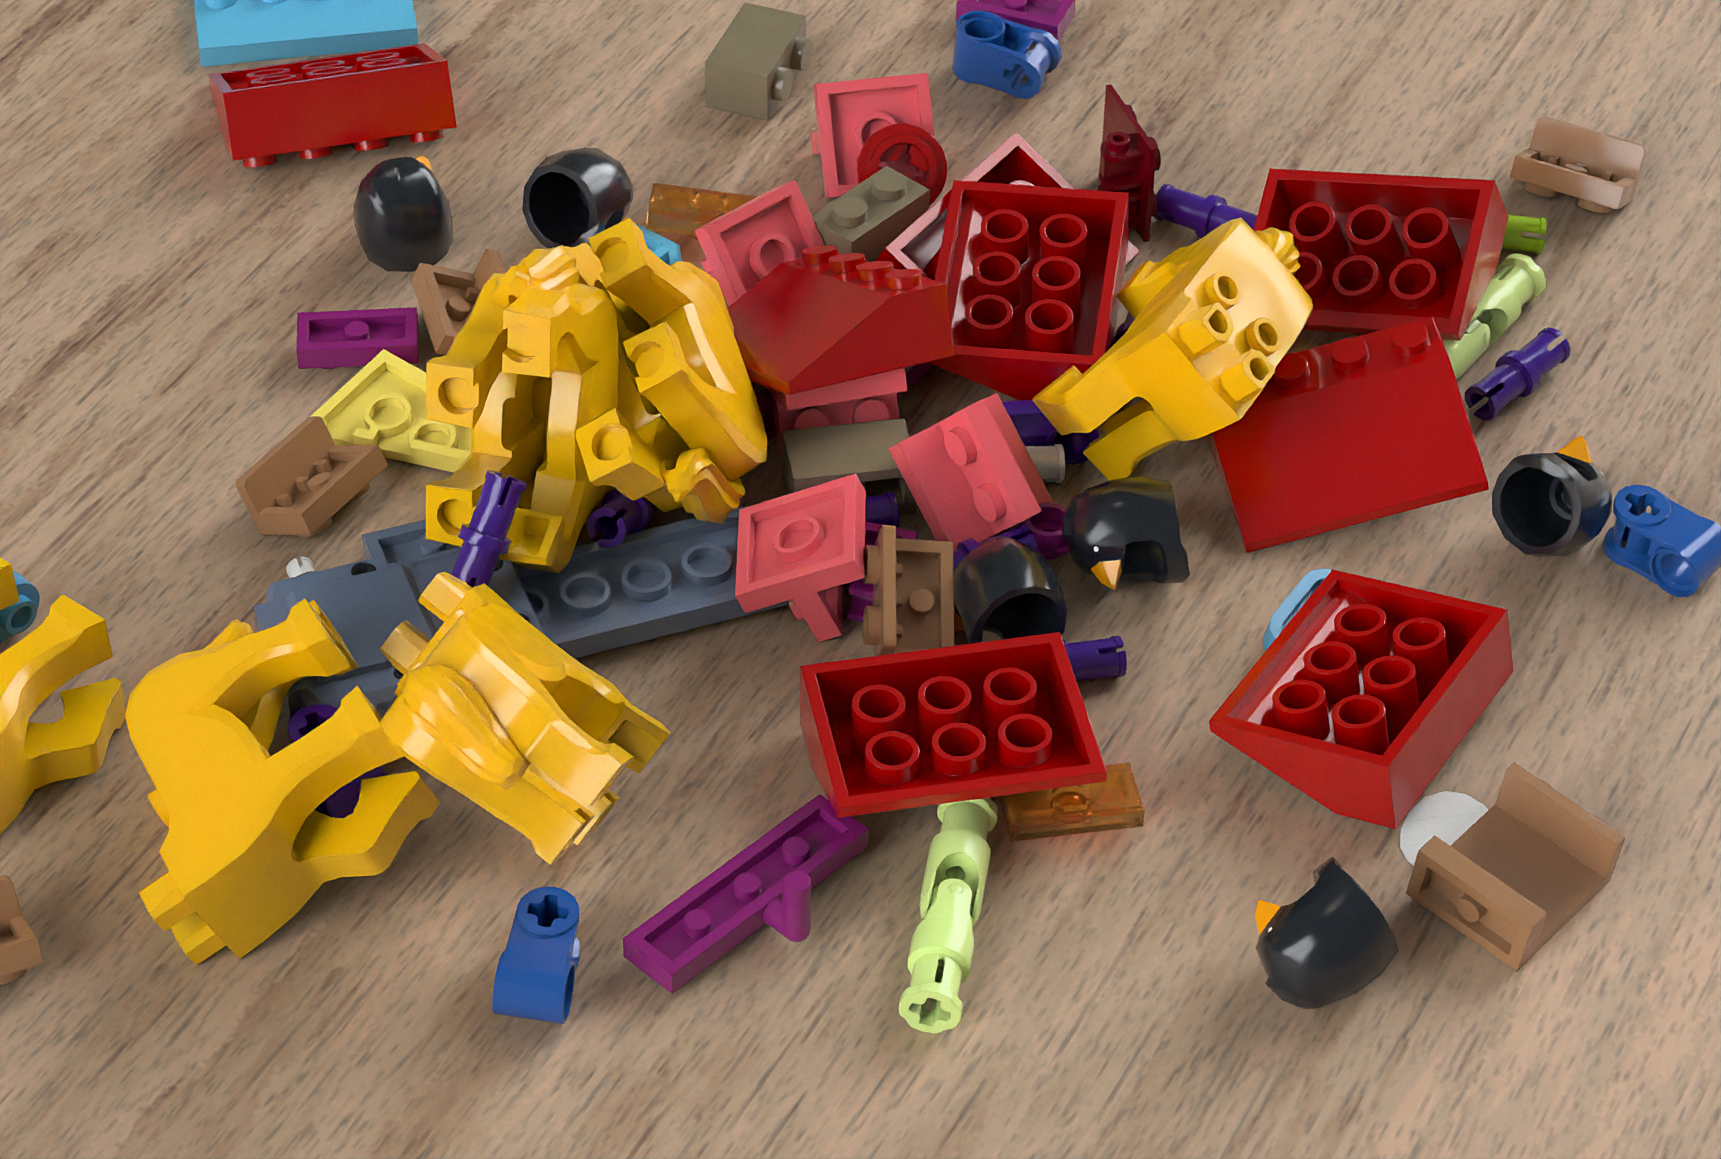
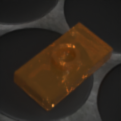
[646,183,758,240]
[999,762,1145,842]

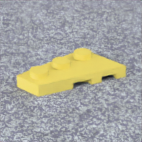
[310,349,471,472]

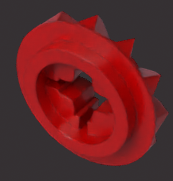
[856,123,947,206]

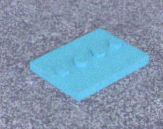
[194,0,418,67]

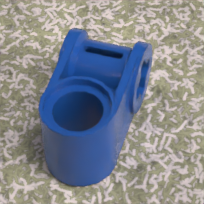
[952,11,1062,99]
[1603,485,1721,597]
[492,887,580,1024]

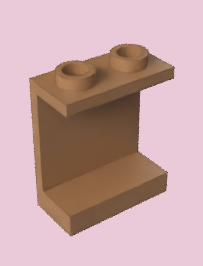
[1406,762,1626,972]

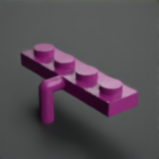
[623,794,868,994]

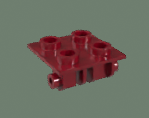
[1097,84,1161,242]

